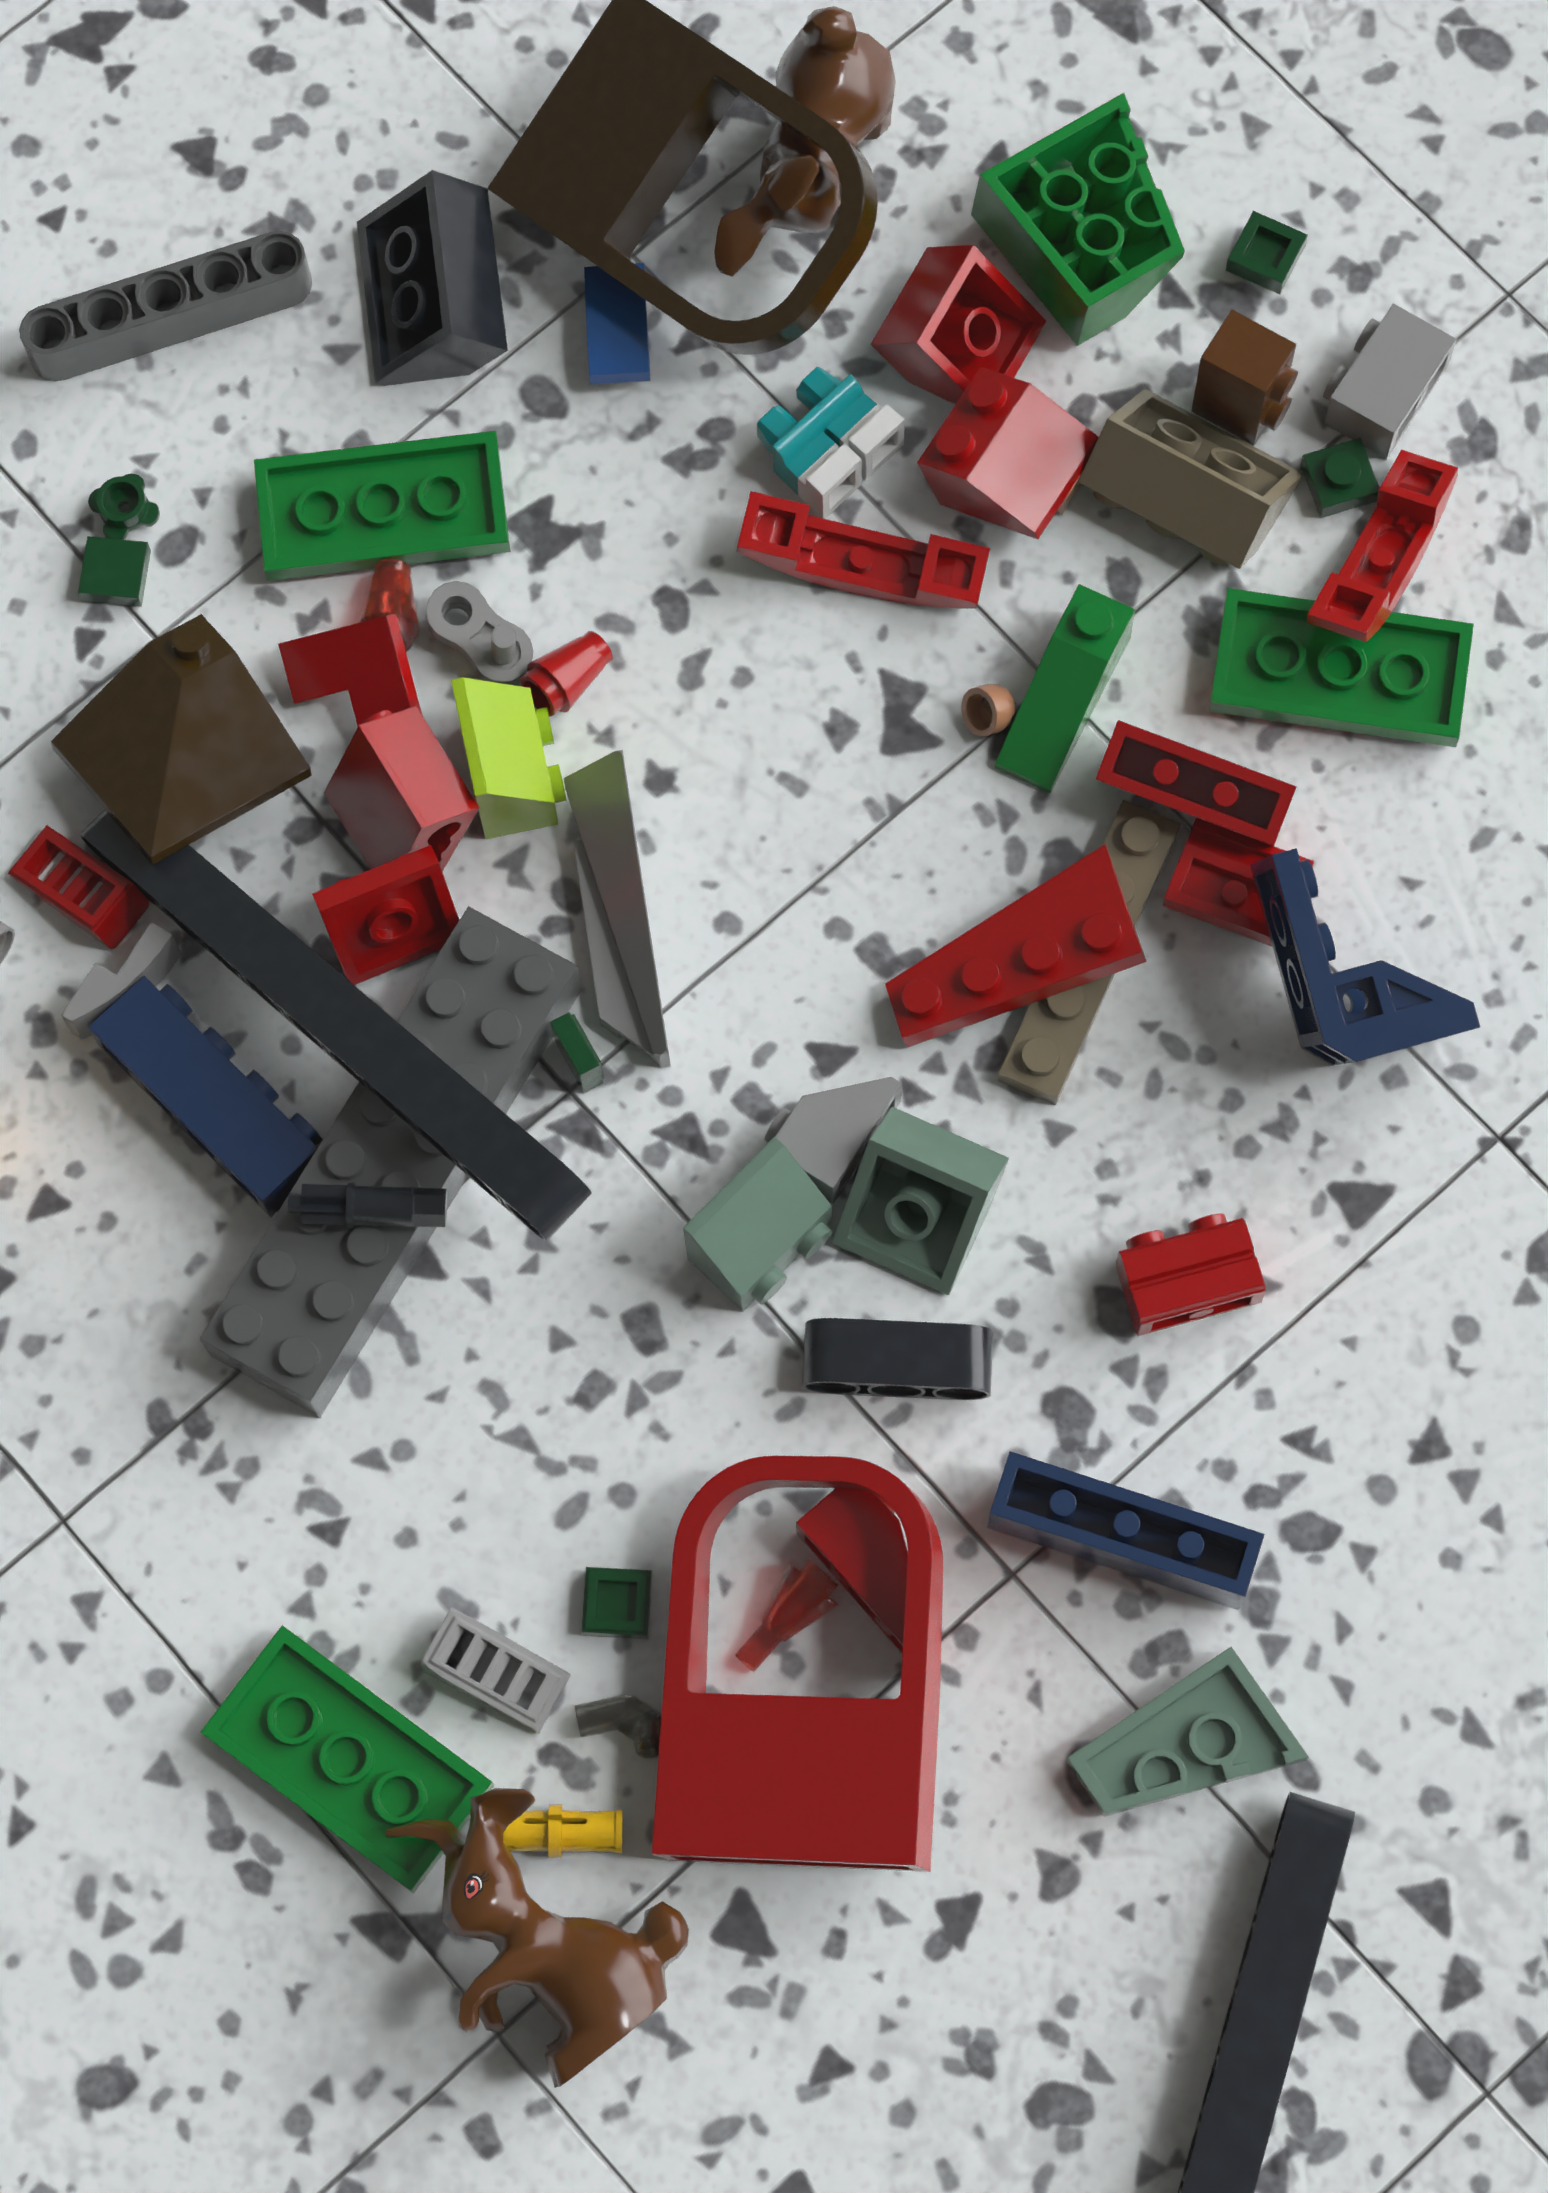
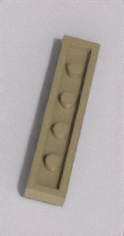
[998,800,1181,1105]

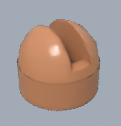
[961,684,1016,737]

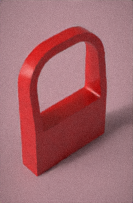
[652,1455,943,1872]

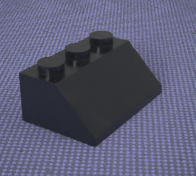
[357,170,508,386]

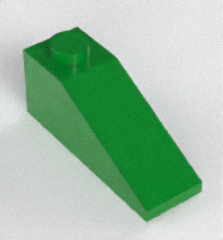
[995,584,1135,793]

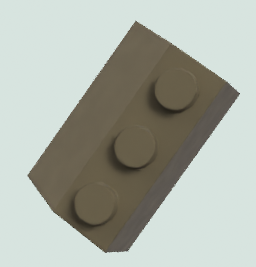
[1079,389,1304,569]

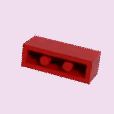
[1096,720,1297,846]

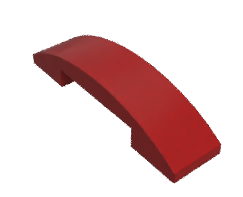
[1307,449,1459,642]
[736,491,990,609]

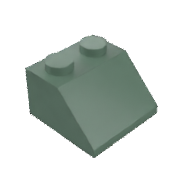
[832,1107,1009,1295]
[683,1136,832,1312]

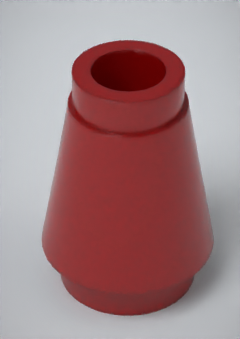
[520,631,613,717]

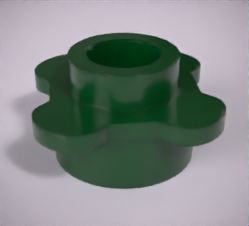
[88,473,160,540]

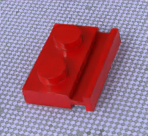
[1162,818,1314,947]

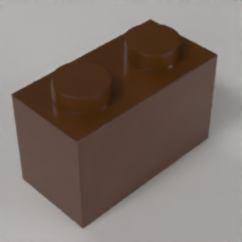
[1191,309,1298,446]

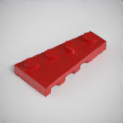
[885,844,1147,1048]

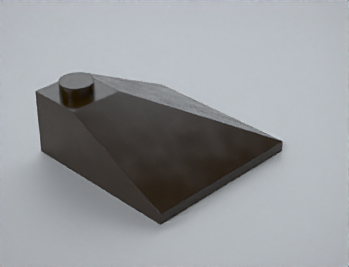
[51,614,312,865]

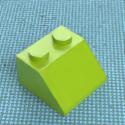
[451,677,567,839]

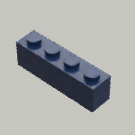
[88,976,323,1218]
[987,1451,1265,1610]

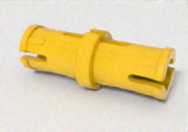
[503,1804,623,1858]

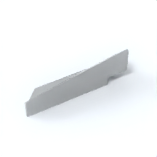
[564,750,671,1068]

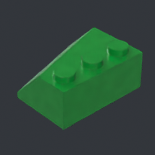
[971,93,1185,346]

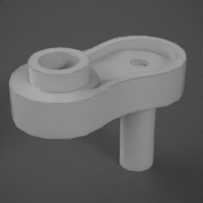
[426,581,533,685]

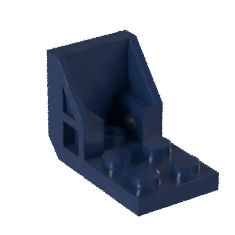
[1250,848,1481,1066]

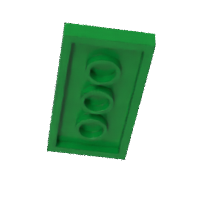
[254,431,511,581]
[1209,588,1474,747]
[200,1625,494,1894]

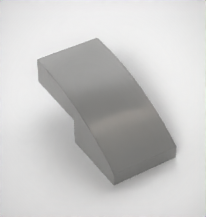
[61,923,182,1040]

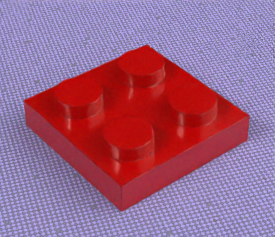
[312,845,459,985]

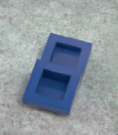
[584,263,650,385]

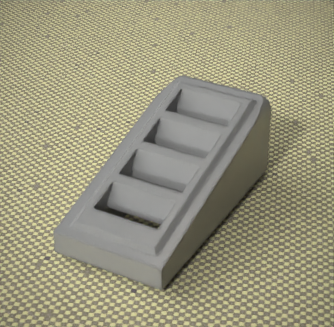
[420,1608,571,1734]

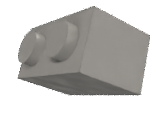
[1323,303,1456,460]

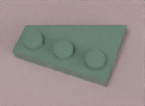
[1066,1646,1309,1817]

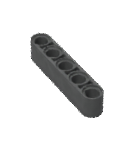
[19,231,312,382]

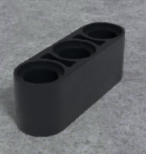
[802,1318,993,1400]

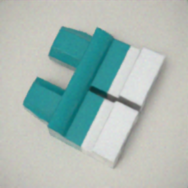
[757,367,905,519]

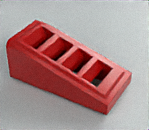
[8,825,150,950]

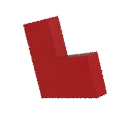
[278,614,422,727]

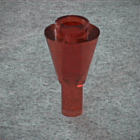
[735,1560,840,1672]

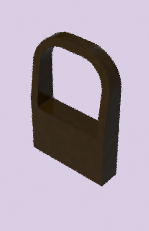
[487,0,878,355]

